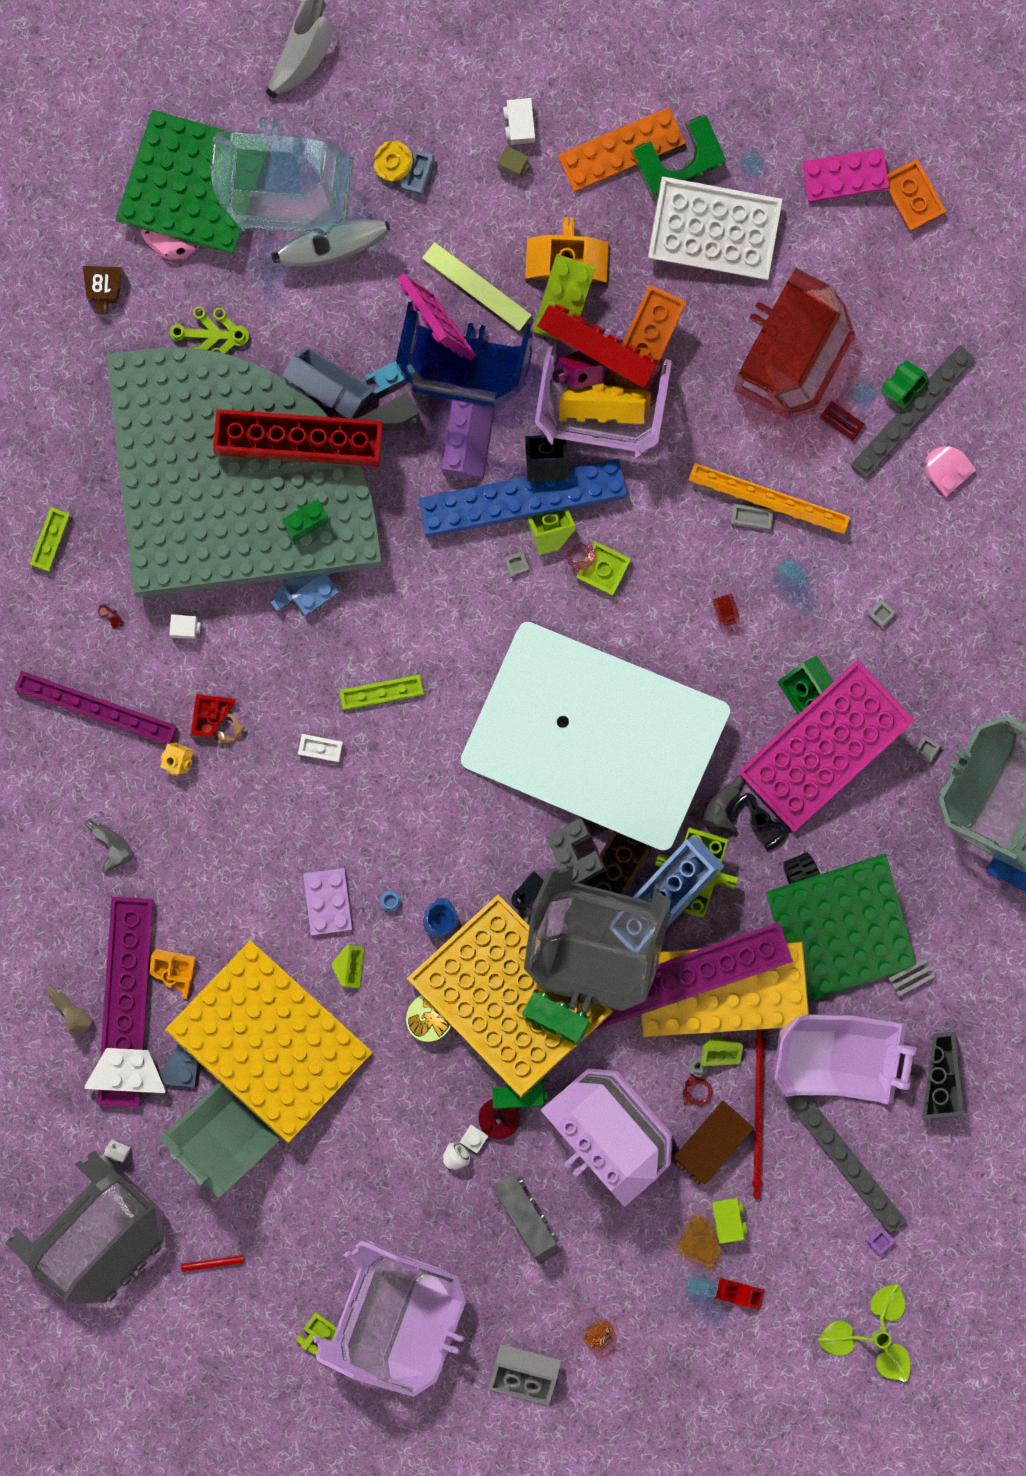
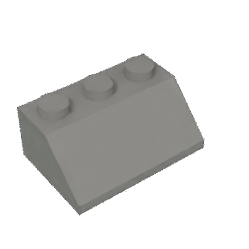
[488,1344,561,1406]

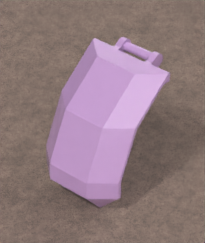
[773,1014,917,1105]

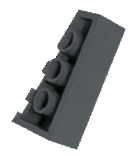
[922,1032,964,1120]
[492,1174,561,1264]

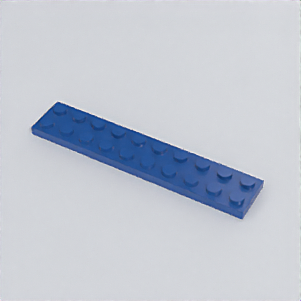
[418,458,628,538]

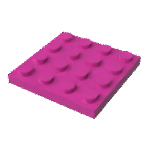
[398,273,477,360]

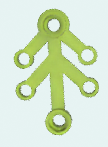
[169,306,249,354]

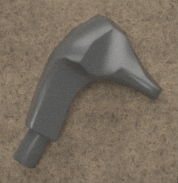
[703,776,744,833]
[85,819,133,874]

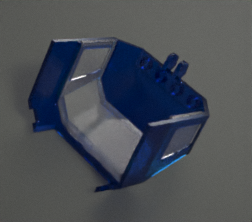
[396,302,534,408]

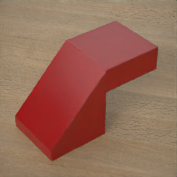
[715,1278,765,1310]

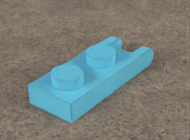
[364,353,422,396]

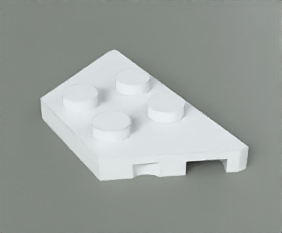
[85,1048,166,1093]

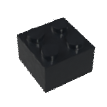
[525,435,569,481]

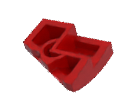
[190,694,236,737]

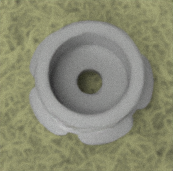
[688,1057,709,1077]

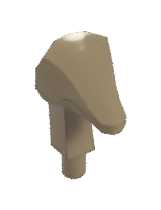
[44,984,92,1036]

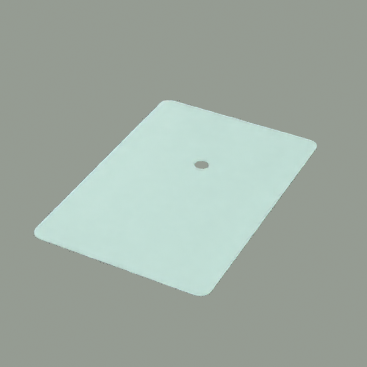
[461,622,730,850]

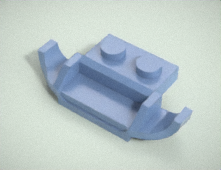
[271,573,339,616]

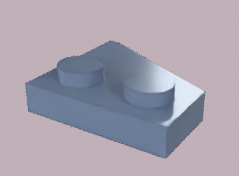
[401,148,435,195]
[159,1044,198,1087]

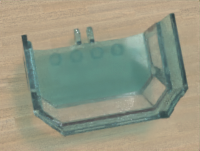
[209,117,354,238]

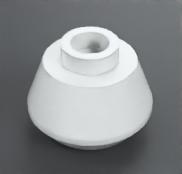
[443,1142,470,1170]

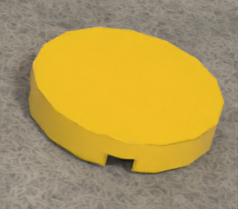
[374,141,413,182]

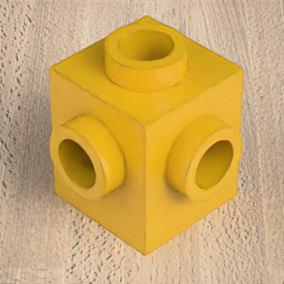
[160,743,194,776]

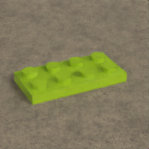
[532,254,596,340]

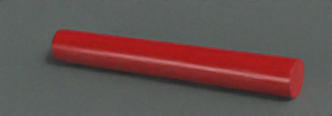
[181,1255,244,1272]

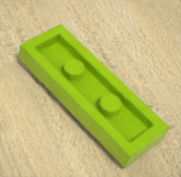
[29,507,71,572]

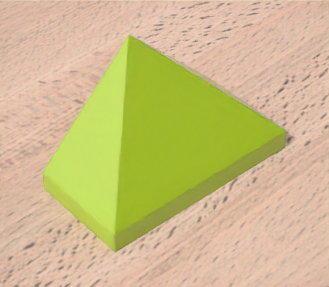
[331,945,365,989]
[700,1036,743,1066]

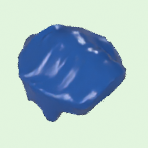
[423,898,458,940]

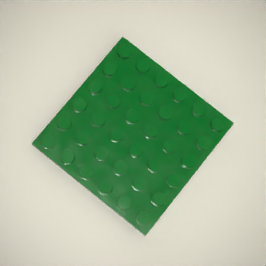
[115,110,269,255]
[765,854,916,1001]

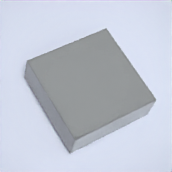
[504,551,530,578]
[867,599,896,628]
[913,735,942,763]

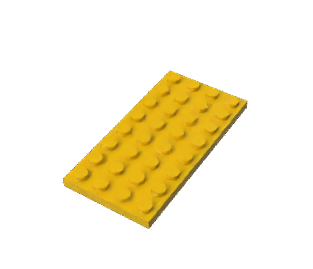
[642,942,809,1037]

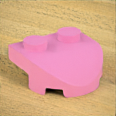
[925,446,976,497]

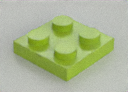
[576,541,631,596]

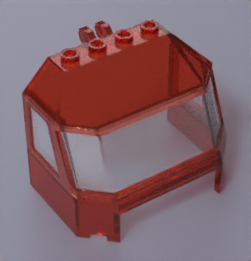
[733,268,856,419]

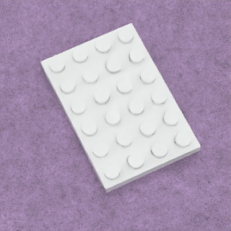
[647,177,782,280]

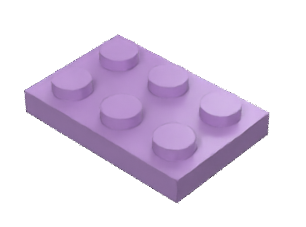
[303,868,352,936]

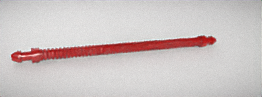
[752,1029,765,1199]

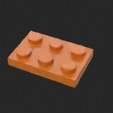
[887,159,947,232]

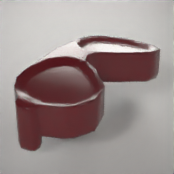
[98,604,124,628]

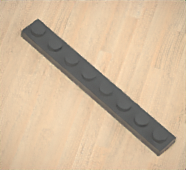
[850,345,975,479]
[786,1095,906,1234]

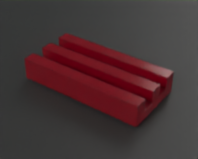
[819,401,865,441]

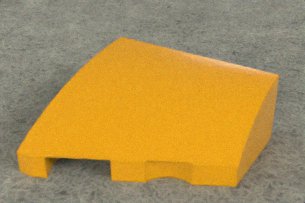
[149,949,196,999]

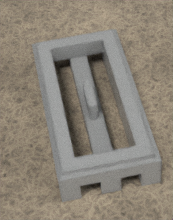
[888,959,935,997]

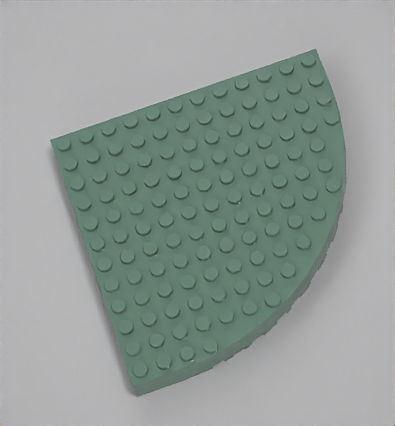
[106,347,382,598]

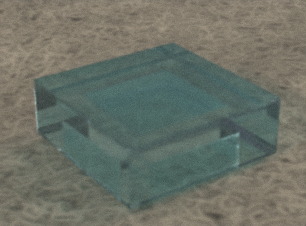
[738,148,766,178]
[848,378,877,407]

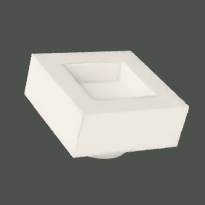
[460,1125,488,1153]
[104,1140,131,1162]

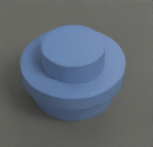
[380,891,401,912]

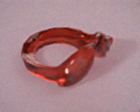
[682,1074,712,1106]

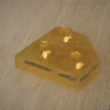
[674,1212,721,1269]

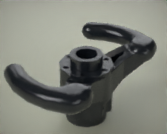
[729,793,790,850]

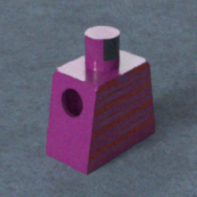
[552,351,604,389]

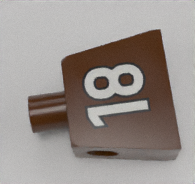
[83,266,124,314]

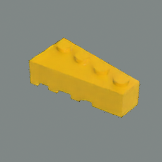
[559,383,651,424]

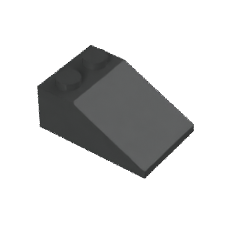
[358,392,421,431]

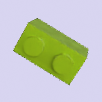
[712,1197,747,1244]

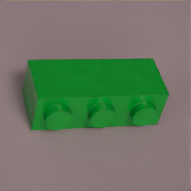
[522,992,590,1047]

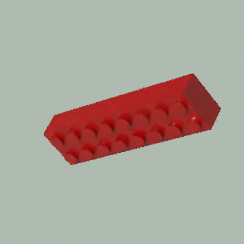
[213,409,383,467]

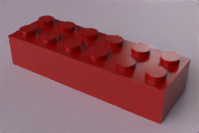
[537,303,662,388]

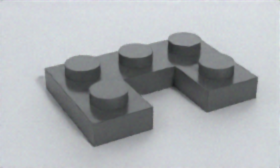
[546,817,606,884]

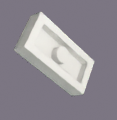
[298,734,343,763]

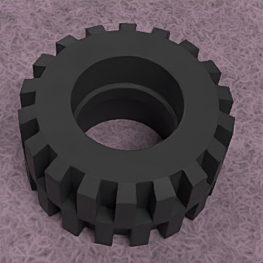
[783,852,820,884]

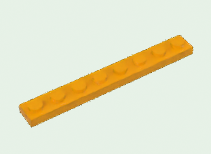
[689,463,850,534]

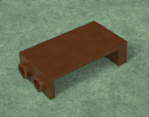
[673,1100,754,1185]

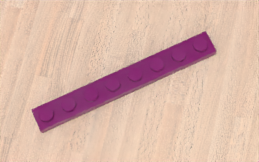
[14,671,177,744]

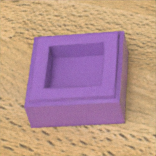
[866,1226,896,1256]

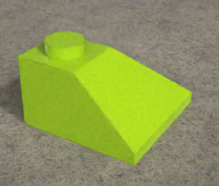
[527,510,576,555]

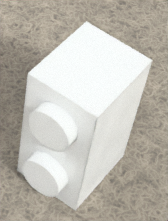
[503,98,535,145]

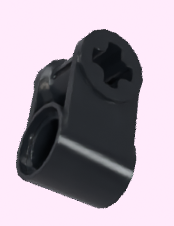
[511,871,544,909]

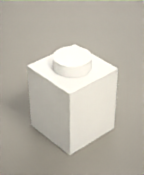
[169,614,201,639]

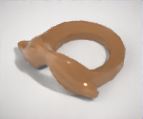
[215,713,245,744]

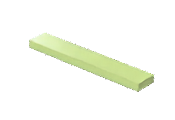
[422,242,532,332]

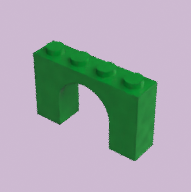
[630,114,726,196]
[492,1074,548,1110]

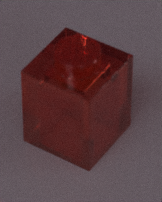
[712,593,740,627]

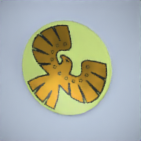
[406,995,451,1042]

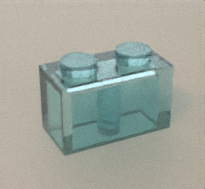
[773,555,808,591]
[684,1272,718,1301]

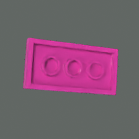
[802,148,889,202]

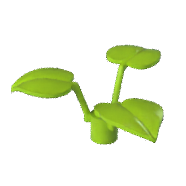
[818,1284,910,1382]

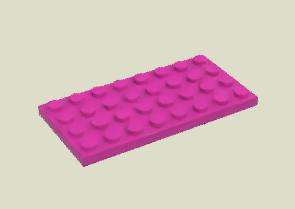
[738,659,915,832]

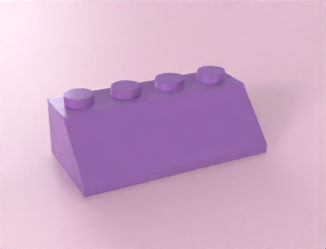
[442,388,495,479]

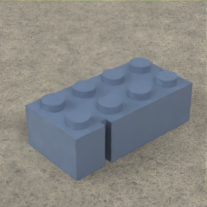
[282,346,374,419]

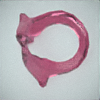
[567,543,595,572]

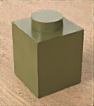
[497,145,530,179]

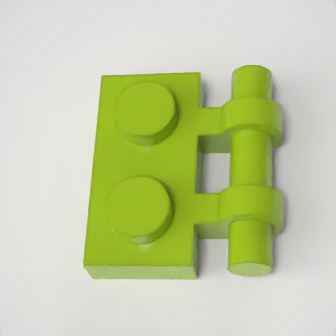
[295,1312,337,1359]

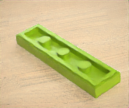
[339,674,424,711]

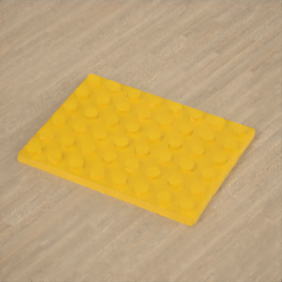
[407,895,613,1098]
[165,940,372,1144]

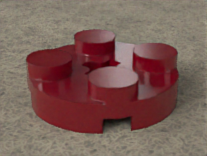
[478,1099,520,1139]

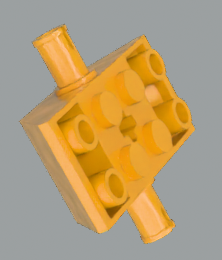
[525,217,609,283]

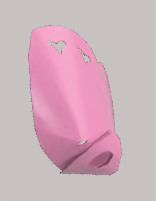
[141,229,200,260]

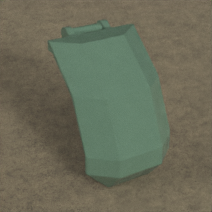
[158,1082,281,1198]

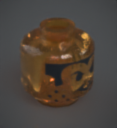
[583,1320,614,1351]

